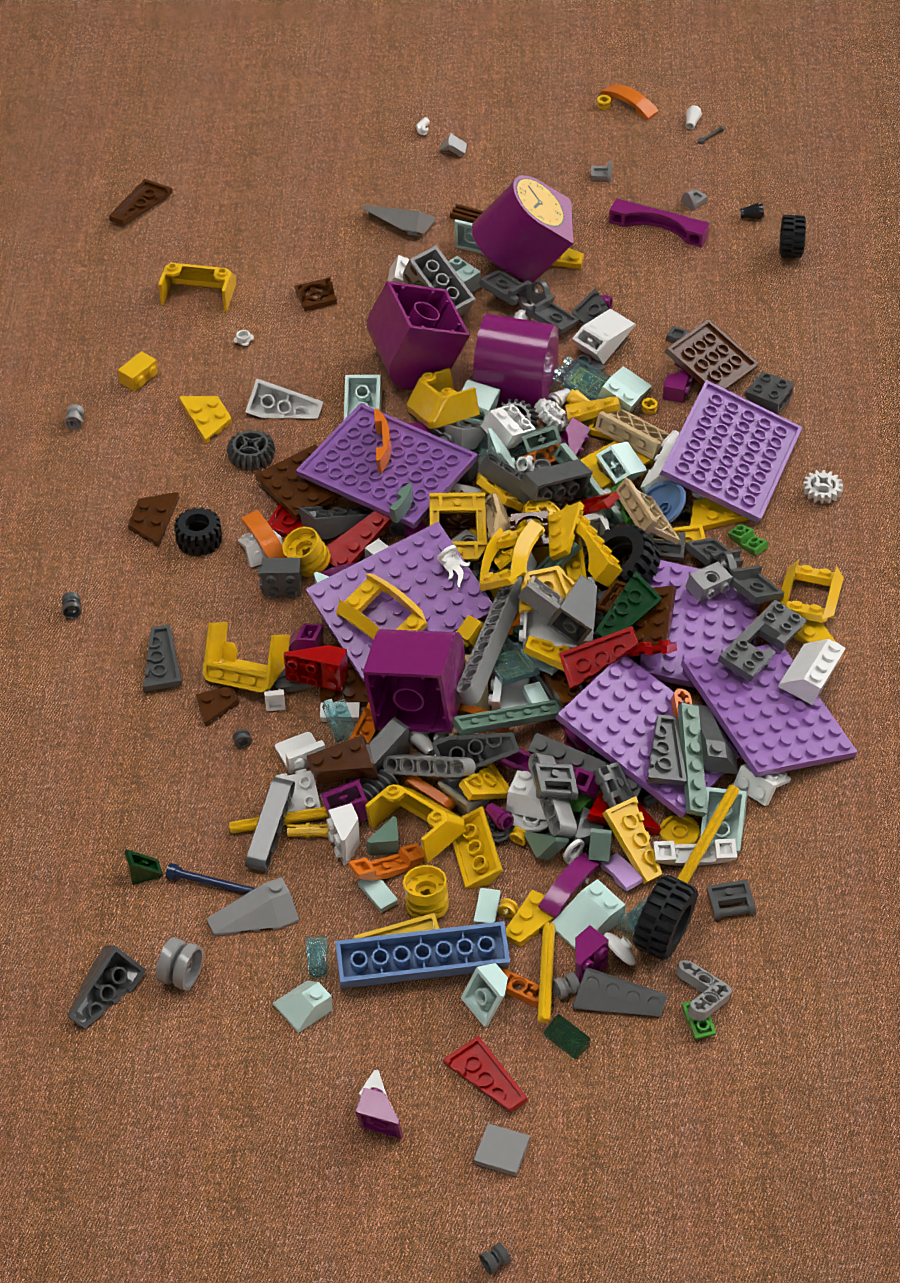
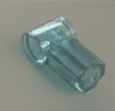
[618,898,647,933]
[306,936,328,977]

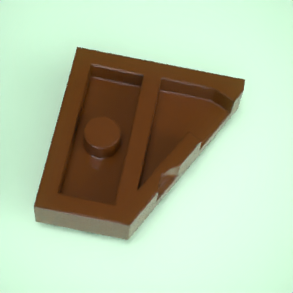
[196,686,239,727]

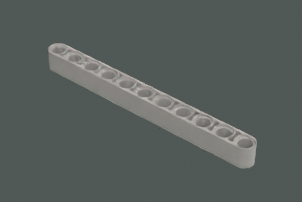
[456,552,537,706]

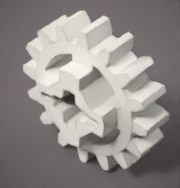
[534,398,569,432]
[803,470,843,504]

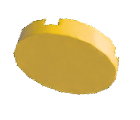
[659,815,700,844]

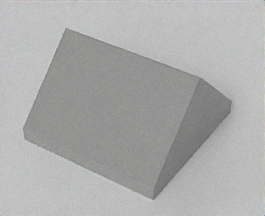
[518,575,564,620]
[438,777,491,815]

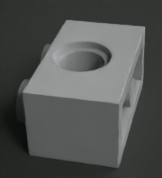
[685,561,732,602]

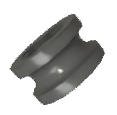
[232,729,252,748]

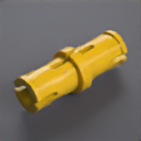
[287,823,329,839]

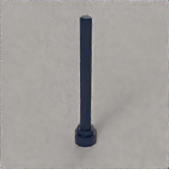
[166,863,255,894]

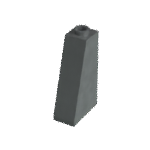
[345,717,410,785]

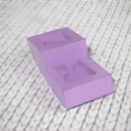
[600,853,643,891]

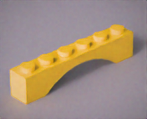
[563,504,622,588]

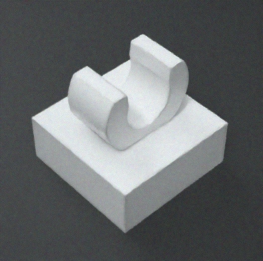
[264,689,286,712]

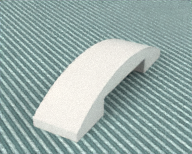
[653,839,737,866]

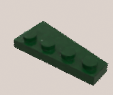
[594,571,663,638]

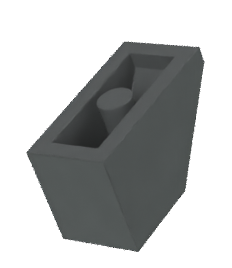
[569,807,607,850]

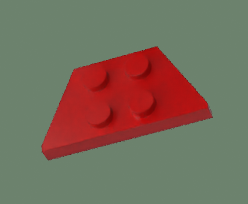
[586,792,661,835]

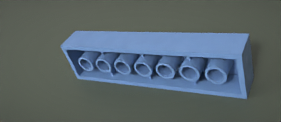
[335,921,510,989]

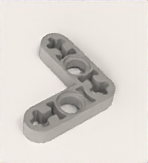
[676,960,732,1021]

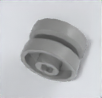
[156,937,204,991]

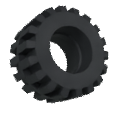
[779,214,806,258]
[174,507,222,556]

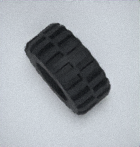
[585,524,660,592]
[633,875,698,960]

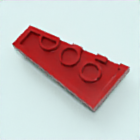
[570,491,620,516]
[327,511,392,567]
[559,626,639,690]
[626,640,677,656]
[443,1035,528,1113]

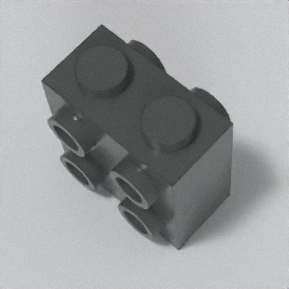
[744,371,794,415]
[258,557,302,597]

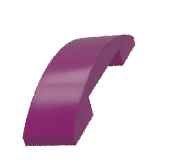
[538,853,601,919]

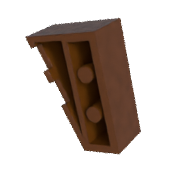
[307,735,379,784]

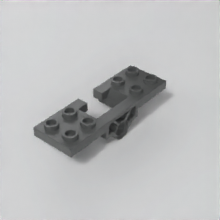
[479,269,580,335]
[684,538,784,604]
[717,600,807,681]

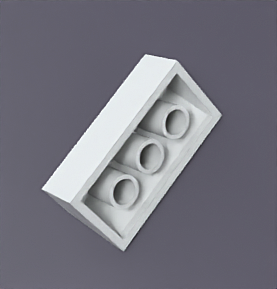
[778,639,845,705]

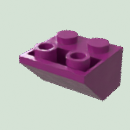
[289,623,324,651]
[320,779,368,822]
[574,925,609,983]

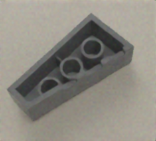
[519,459,593,501]

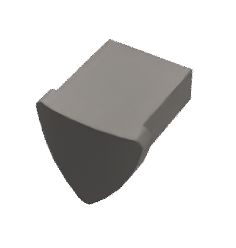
[439,133,467,157]
[591,162,612,182]
[681,189,708,211]

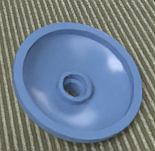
[644,480,686,523]

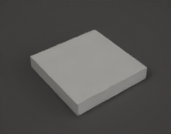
[474,1123,530,1177]

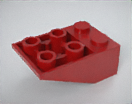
[284,645,349,692]

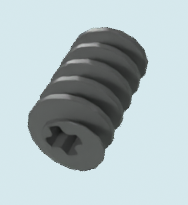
[361,769,399,802]

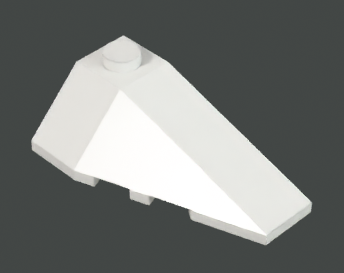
[641,430,680,493]

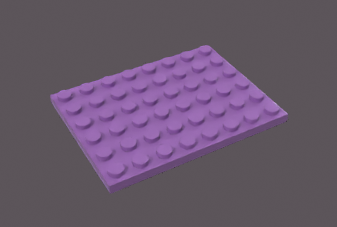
[659,380,802,524]
[296,403,478,529]
[306,522,493,682]
[639,560,758,688]
[681,644,857,777]
[555,655,741,818]

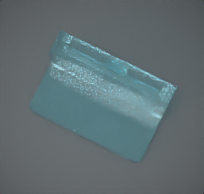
[322,699,355,742]

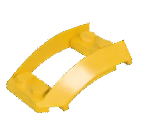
[429,493,487,562]
[479,520,545,591]
[778,559,844,623]
[336,573,428,640]

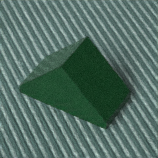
[125,849,163,885]

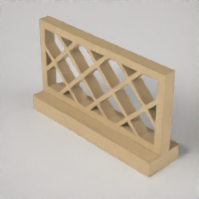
[595,409,669,460]
[614,478,681,544]

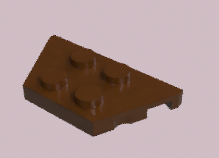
[128,492,179,547]

